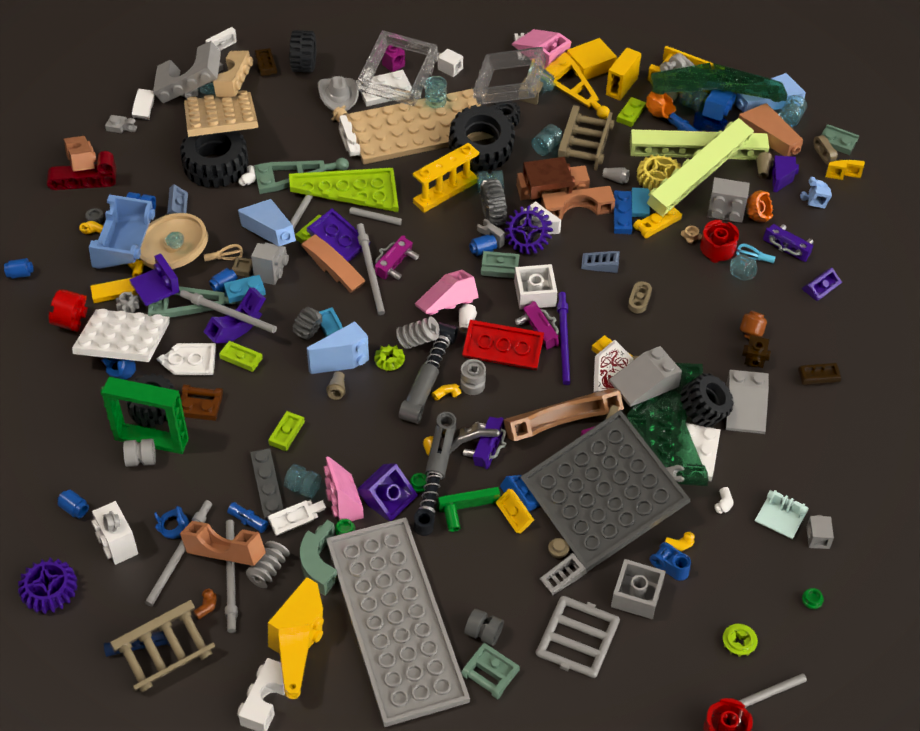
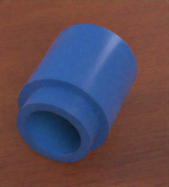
[469,234,497,256]
[4,258,33,279]
[209,268,237,292]
[58,490,89,518]

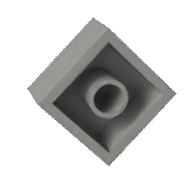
[707,177,750,223]
[611,559,666,619]

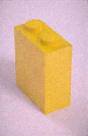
[567,38,617,80]
[606,48,641,101]

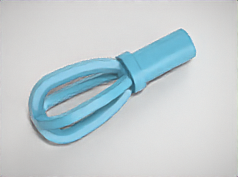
[736,244,775,263]

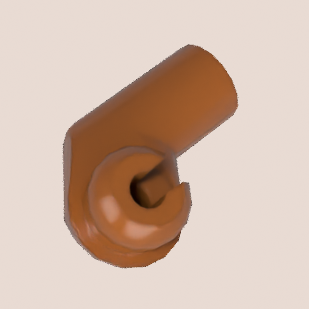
[193,589,217,620]

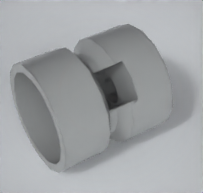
[460,359,486,395]
[123,438,156,467]

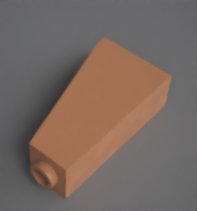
[739,103,803,156]

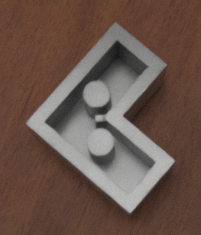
[251,242,289,285]

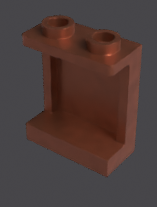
[523,157,575,199]

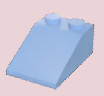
[307,322,369,374]

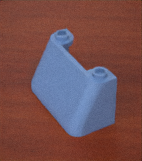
[89,194,155,269]

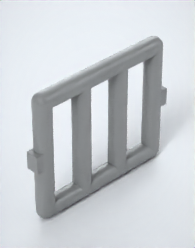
[536,596,620,678]

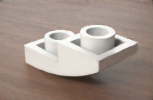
[132,89,155,120]

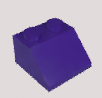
[357,464,418,521]

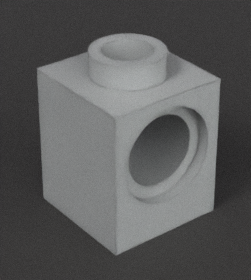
[806,515,834,549]

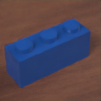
[702,82,737,121]

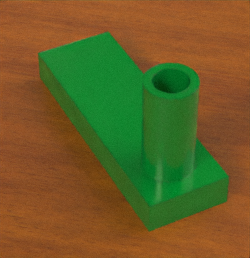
[438,487,500,532]

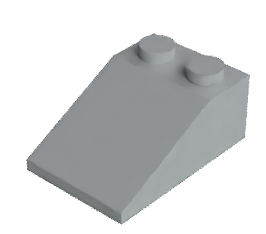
[609,346,682,407]
[726,370,769,434]

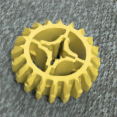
[637,154,681,193]

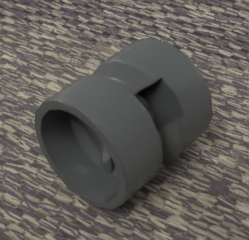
[464,608,504,646]

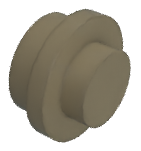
[548,538,569,559]

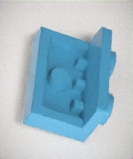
[224,275,266,303]

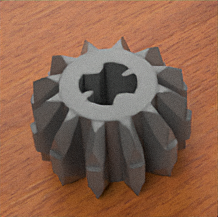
[293,306,322,340]

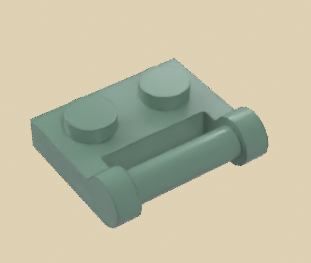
[461,643,520,699]

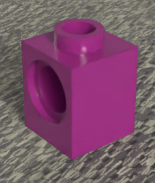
[382,43,405,72]

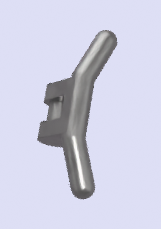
[450,423,500,454]

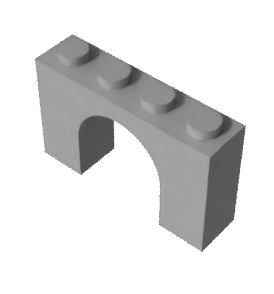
[153,41,221,103]

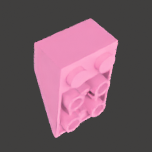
[512,29,571,69]
[415,270,479,315]
[323,457,364,521]

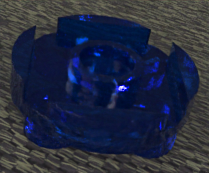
[693,112,728,132]

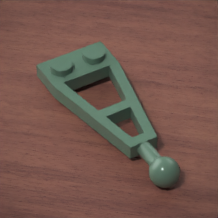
[254,158,349,194]
[148,286,242,318]

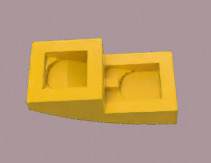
[826,160,865,180]

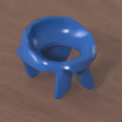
[101,358,136,380]
[154,506,190,539]

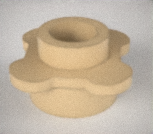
[331,105,348,122]
[681,226,702,243]

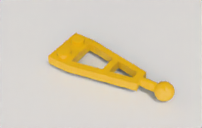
[540,52,610,119]

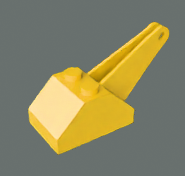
[268,577,324,699]

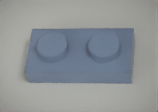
[167,184,188,214]

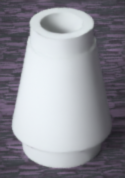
[459,304,477,333]

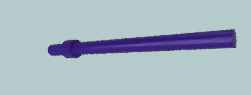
[557,292,570,385]

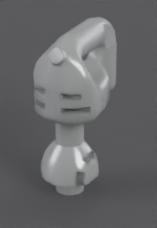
[660,53,695,75]

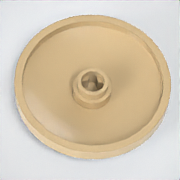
[139,213,208,269]

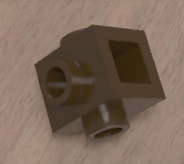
[742,335,771,368]

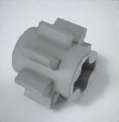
[116,292,139,313]

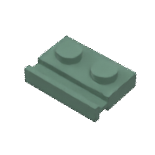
[821,124,859,155]
[481,251,520,278]

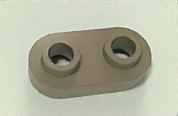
[813,135,838,165]
[628,281,652,313]

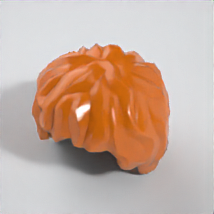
[646,88,676,119]
[746,190,774,223]

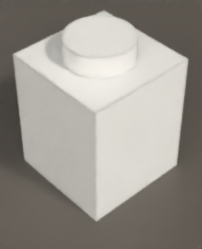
[437,48,463,77]

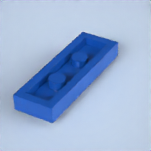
[614,191,632,234]

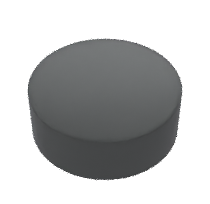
[85,208,104,224]

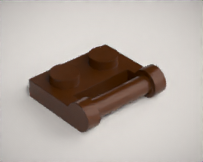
[181,384,223,421]

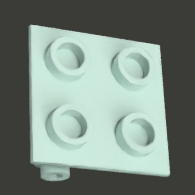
[755,490,809,539]

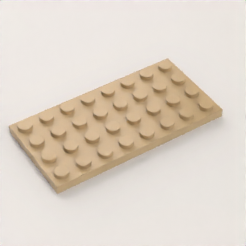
[345,89,493,165]

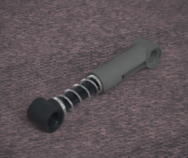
[399,322,458,424]
[414,412,456,536]

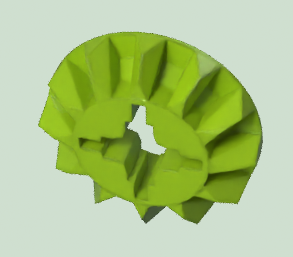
[374,344,405,371]
[722,624,758,657]

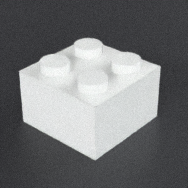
[514,264,557,310]
[91,501,138,565]

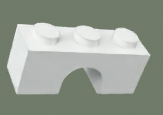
[237,658,285,731]

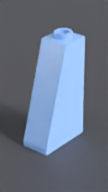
[735,73,806,112]
[238,199,296,246]

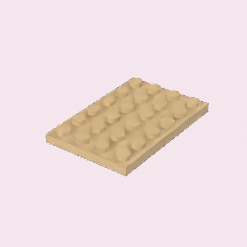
[184,90,258,137]

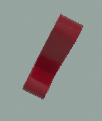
[47,151,116,190]

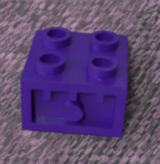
[130,253,180,306]

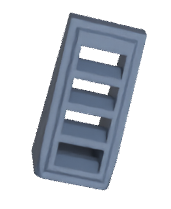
[581,251,620,273]

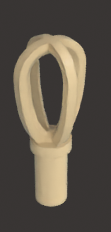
[204,244,243,261]

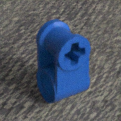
[649,542,691,581]

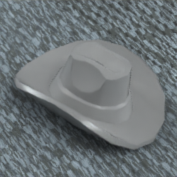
[318,76,359,111]

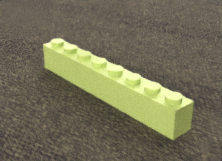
[647,118,754,217]
[630,129,769,160]

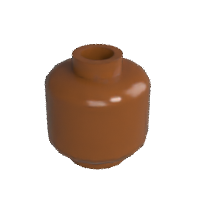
[740,311,767,339]

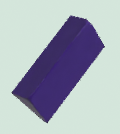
[802,268,842,301]

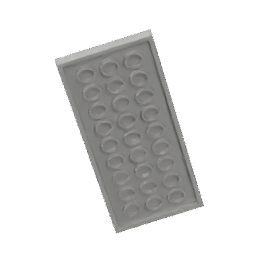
[326,517,470,727]

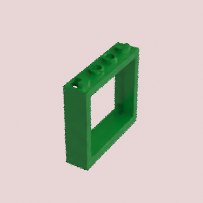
[101,377,189,454]

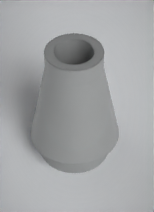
[603,167,630,184]

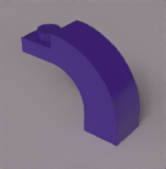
[204,287,266,343]

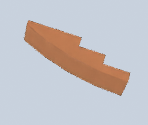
[301,234,365,293]

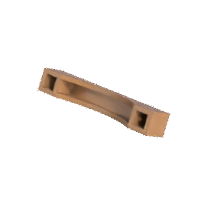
[503,388,624,441]

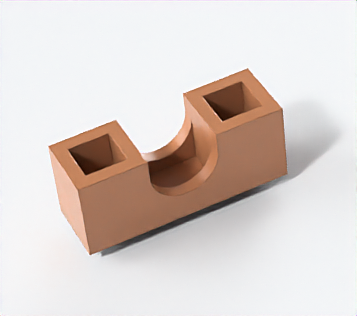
[64,136,97,171]

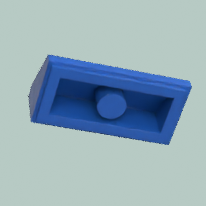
[500,475,540,512]

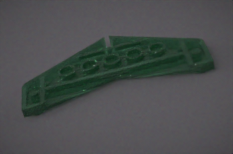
[650,63,788,102]
[627,363,708,486]

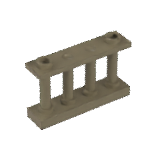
[558,105,615,170]
[110,600,215,693]

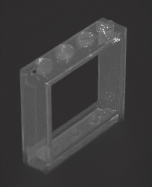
[357,30,440,106]
[473,47,546,105]

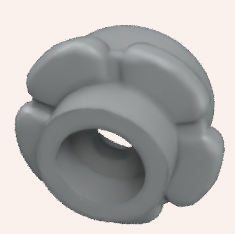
[103,511,120,532]

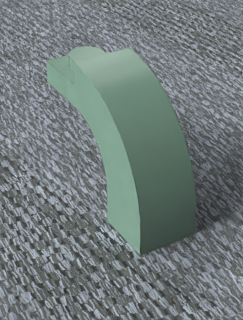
[300,520,338,595]

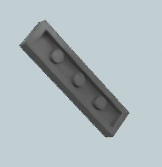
[250,448,284,522]

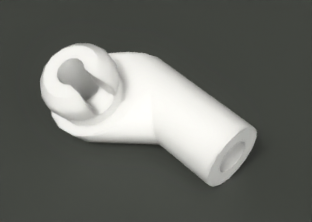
[238,165,256,186]
[714,487,733,514]

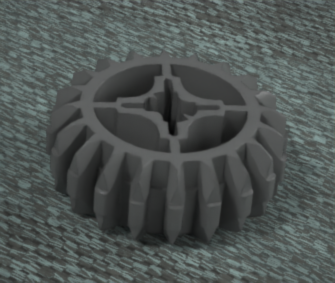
[480,178,507,226]

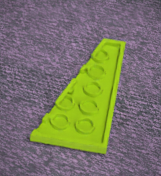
[289,168,399,212]

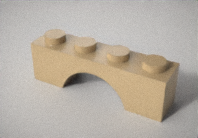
[213,51,253,97]

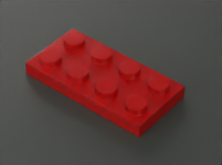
[462,320,544,370]

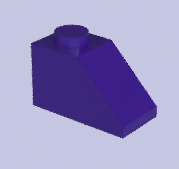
[772,155,799,192]

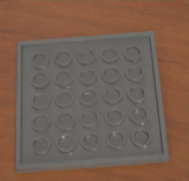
[521,410,691,572]

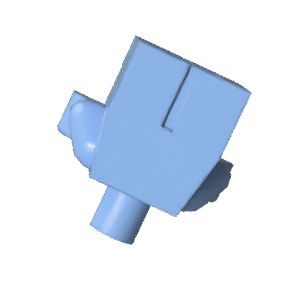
[800,177,832,209]

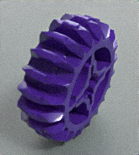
[504,205,553,255]
[18,558,78,614]

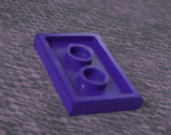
[307,208,370,262]

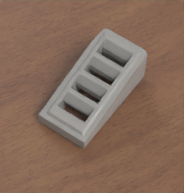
[540,553,587,595]

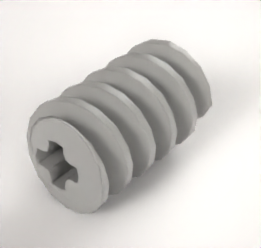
[396,317,440,349]
[246,541,290,588]

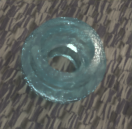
[165,232,184,249]

